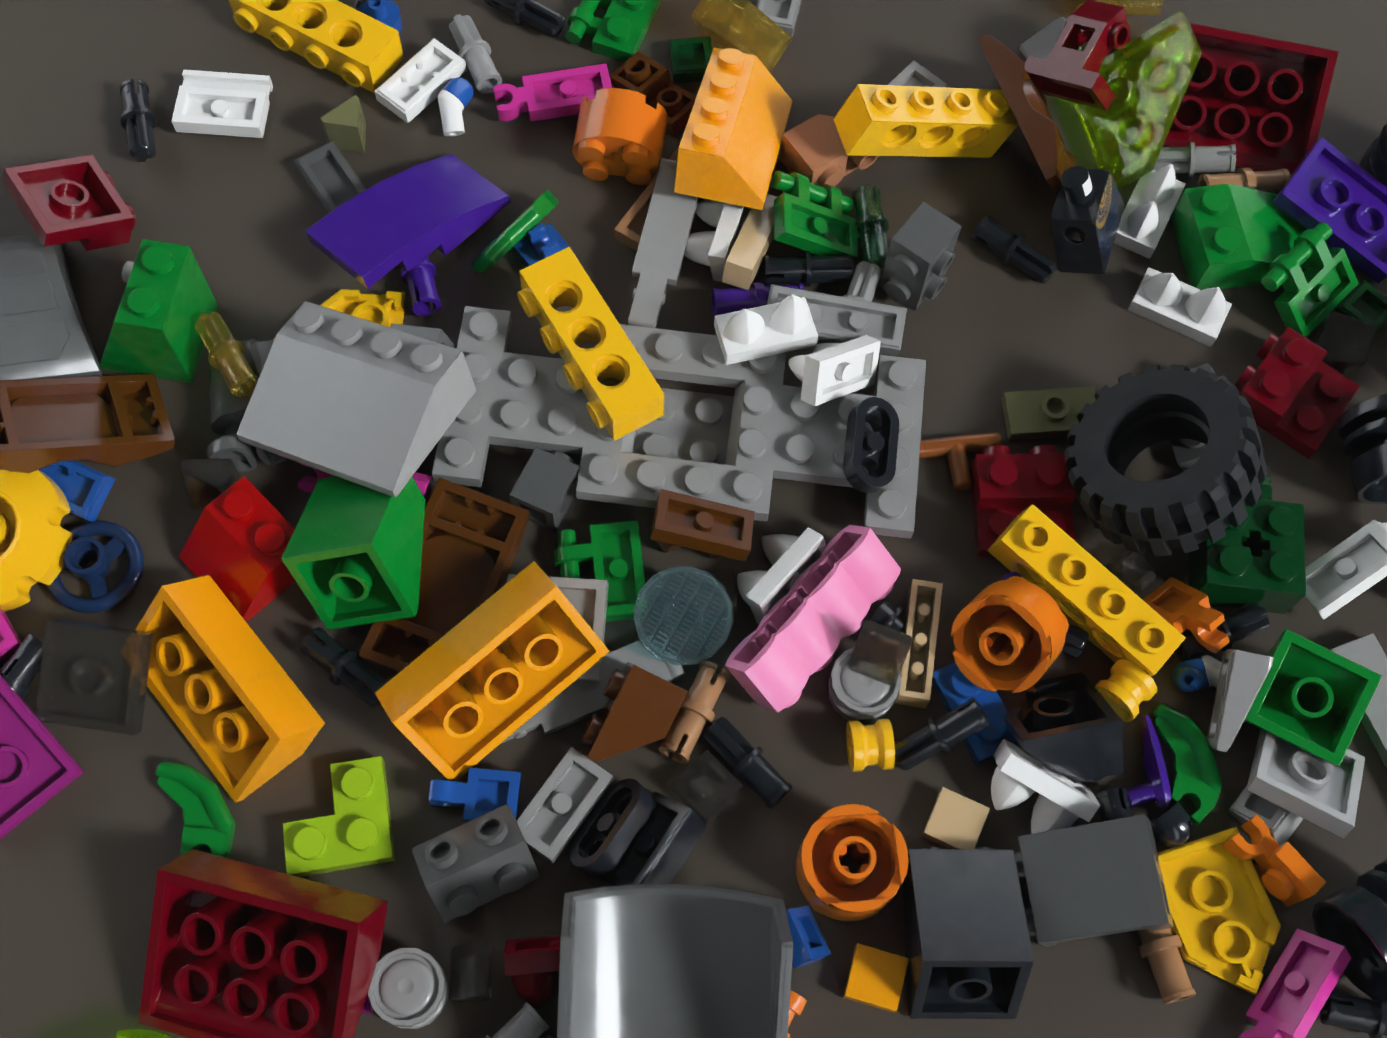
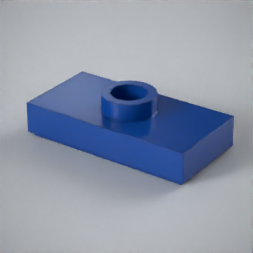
[39,461,116,522]

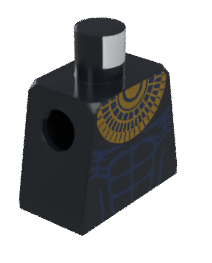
[1050,166,1125,274]

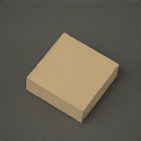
[921,787,990,849]

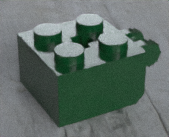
[1188,475,1306,614]

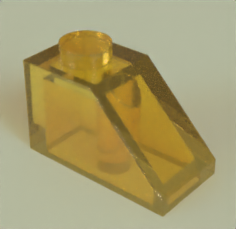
[691,0,792,73]

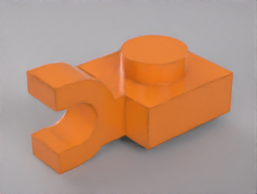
[1142,577,1229,654]
[1222,814,1326,907]

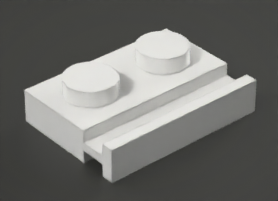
[171,69,273,138]

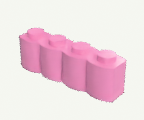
[725,525,901,713]

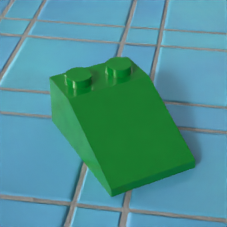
[1170,184,1310,290]

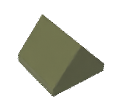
[320,95,366,154]

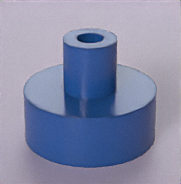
[358,0,402,33]

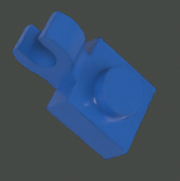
[428,768,521,823]

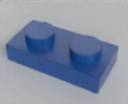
[932,662,1020,766]

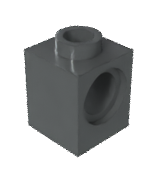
[509,447,579,532]

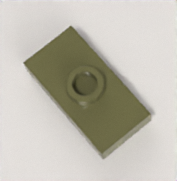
[1001,386,1096,441]

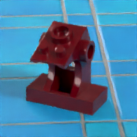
[1024,0,1133,111]

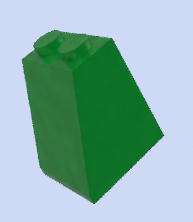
[100,239,218,384]
[281,476,425,630]

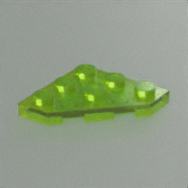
[1073,11,1202,190]

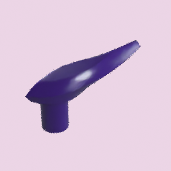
[1127,715,1171,809]

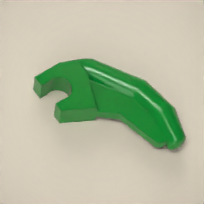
[472,189,559,273]
[1153,703,1222,827]
[155,761,235,858]

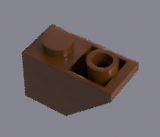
[580,662,688,762]

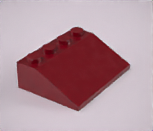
[1135,18,1339,175]
[138,849,388,1038]

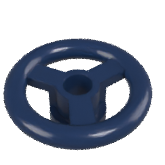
[47,521,144,613]

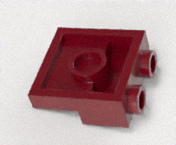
[3,154,136,251]
[1234,327,1361,459]
[969,445,1076,556]

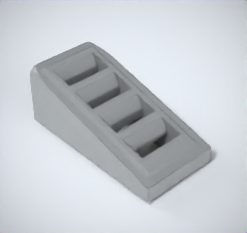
[1207,649,1274,752]

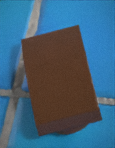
[609,51,697,137]

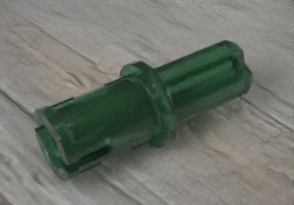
[852,184,889,268]

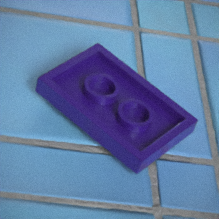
[1273,137,1387,283]

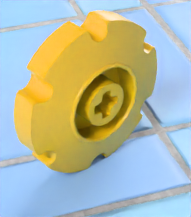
[0,470,73,612]

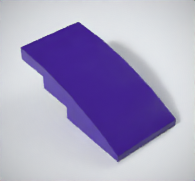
[305,154,511,289]

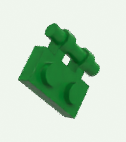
[565,0,661,63]
[771,171,858,260]
[1261,222,1359,338]
[553,520,648,622]

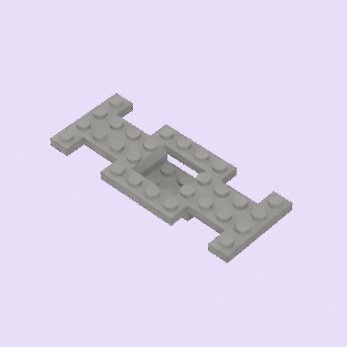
[432,306,926,539]

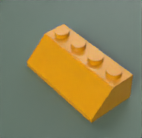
[674,48,792,210]
[375,561,610,782]
[122,575,325,803]

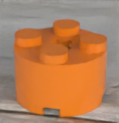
[572,88,668,185]
[951,576,1069,693]
[796,804,909,922]

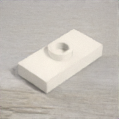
[374,38,467,123]

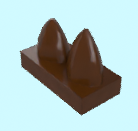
[650,489,755,561]

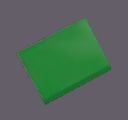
[1244,629,1382,767]

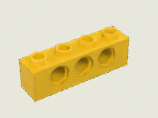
[228,0,404,94]
[833,84,1019,158]
[517,246,664,441]
[987,504,1186,676]

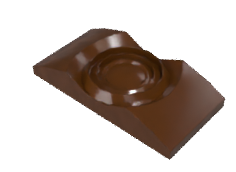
[977,33,1076,195]
[0,374,175,473]
[358,477,530,673]

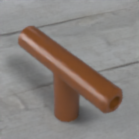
[919,432,1002,491]

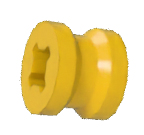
[1095,659,1157,722]
[846,718,895,772]

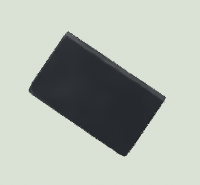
[599,791,706,886]

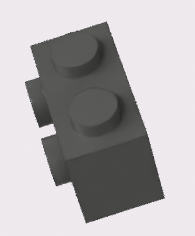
[879,201,962,311]

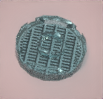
[633,566,734,666]

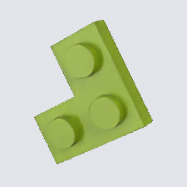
[283,756,395,877]

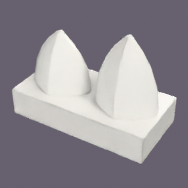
[1114,164,1186,259]
[684,199,751,282]
[1128,267,1232,347]
[714,294,818,365]
[788,335,881,406]
[737,527,826,624]
[991,739,1100,834]

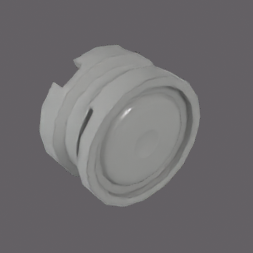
[827,645,901,723]
[368,948,449,1029]

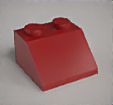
[179,476,296,622]

